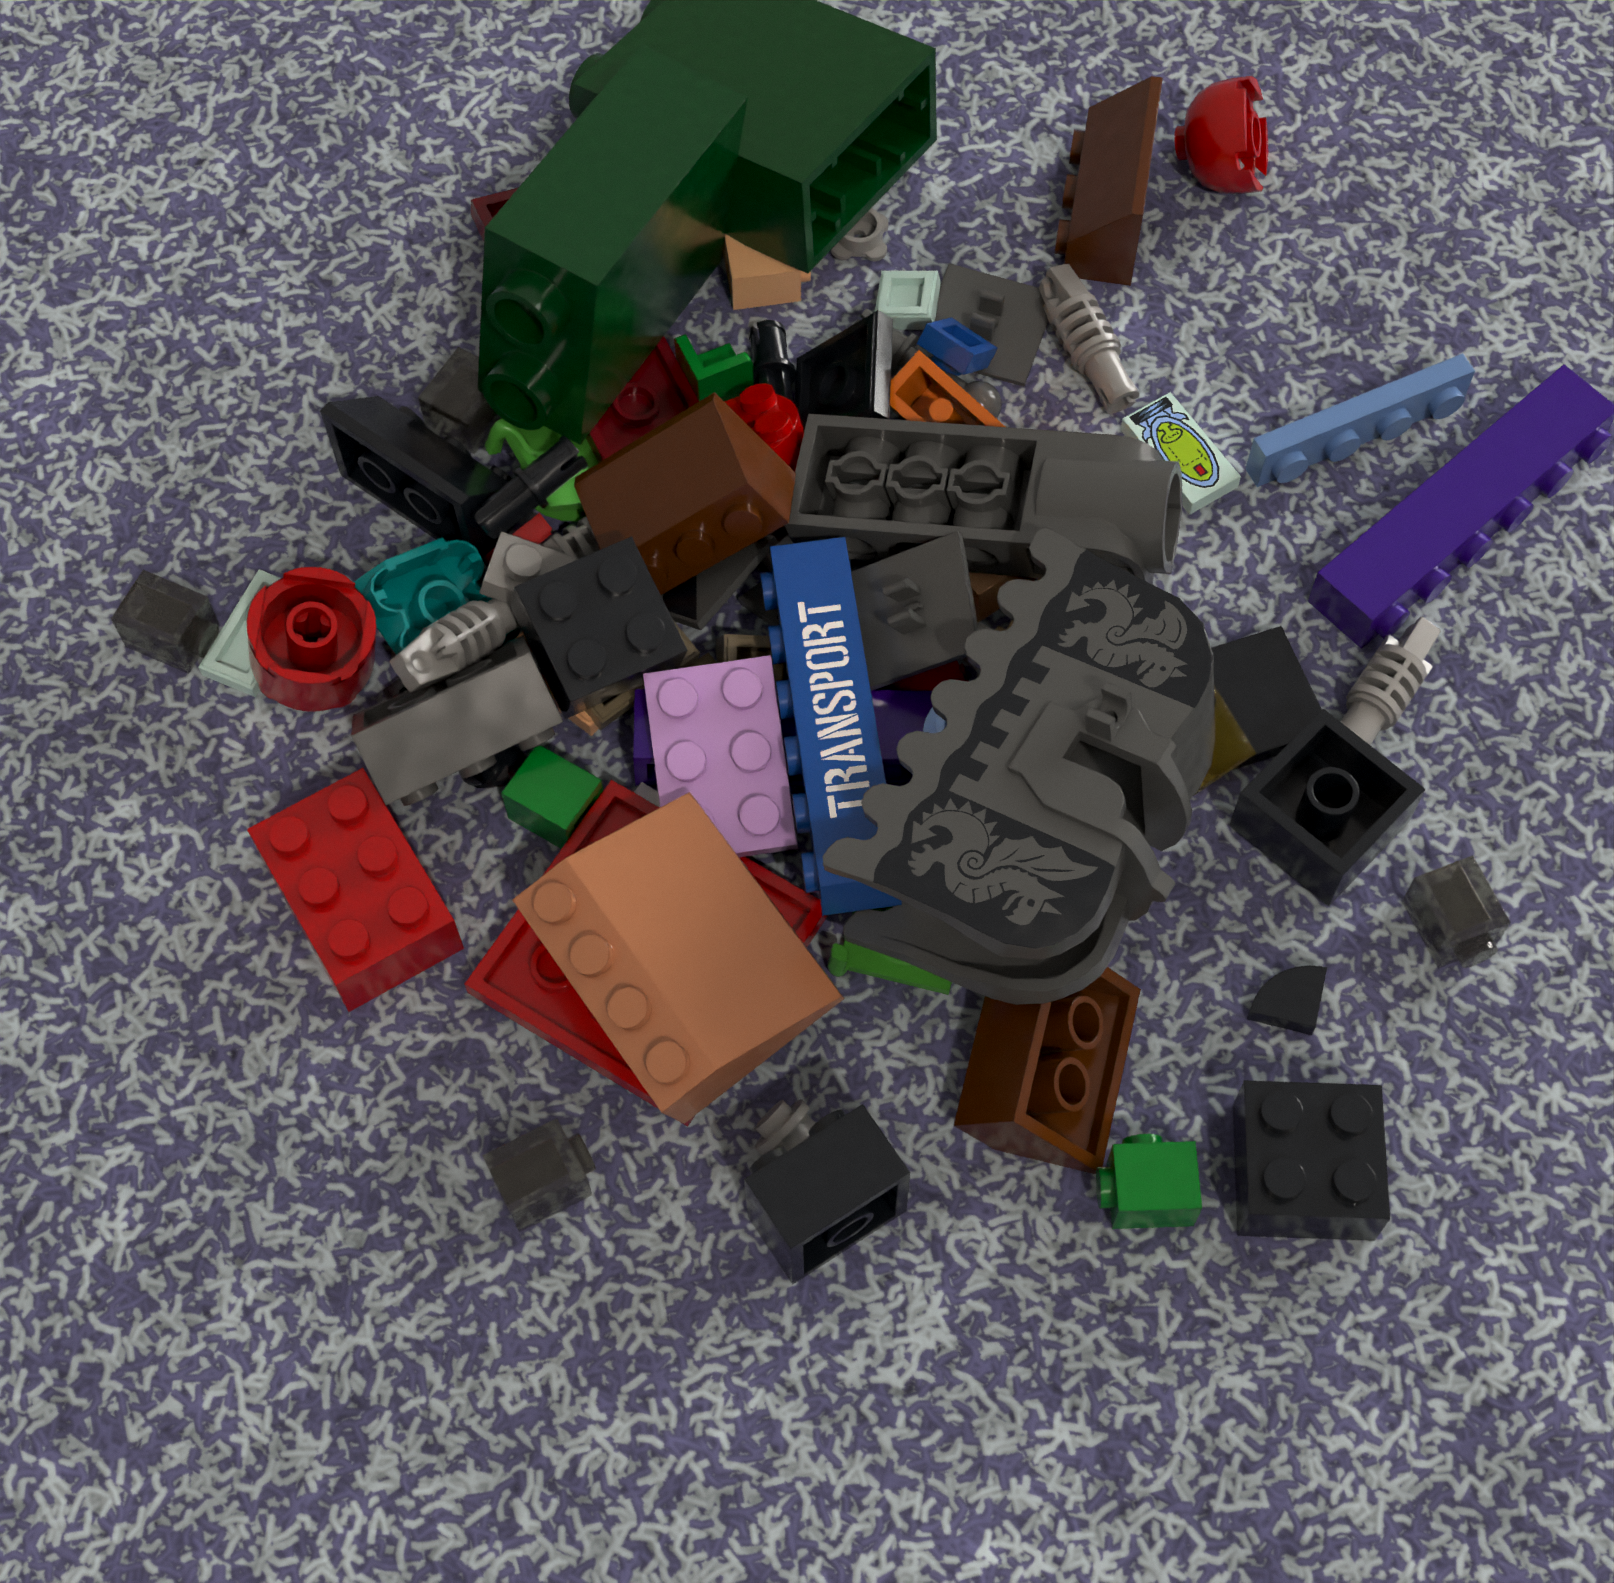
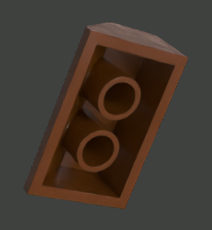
[1054,76,1163,286]
[574,392,796,595]
[953,967,1141,1174]

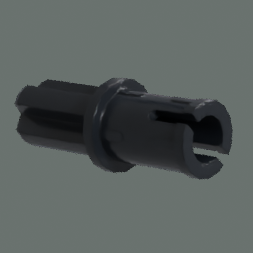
[748,320,796,403]
[472,435,589,539]

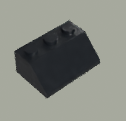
[320,396,519,558]

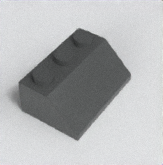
[351,635,563,806]

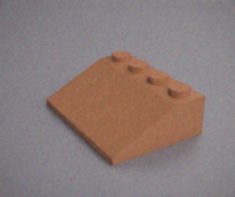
[512,792,845,1124]

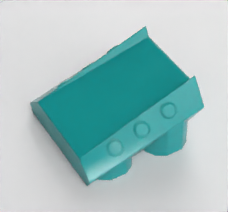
[354,537,518,655]

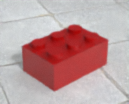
[247,768,464,1012]

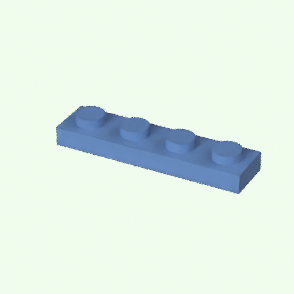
[1246,353,1475,487]

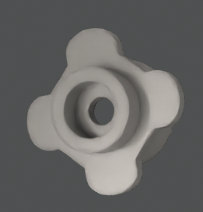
[831,208,888,262]

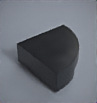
[1247,965,1327,1035]

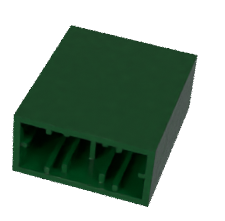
[569,0,937,274]
[477,43,748,445]

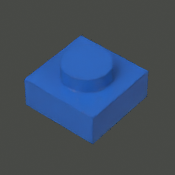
[917,317,998,376]

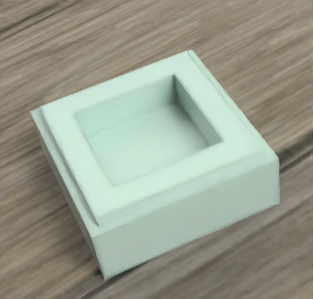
[875,271,941,330]

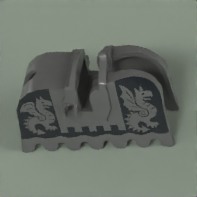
[823,527,1215,1005]

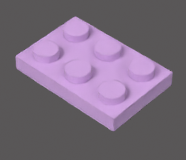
[643,655,798,857]

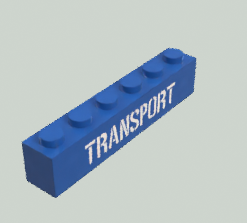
[760,537,902,916]

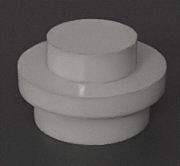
[754,1099,816,1156]

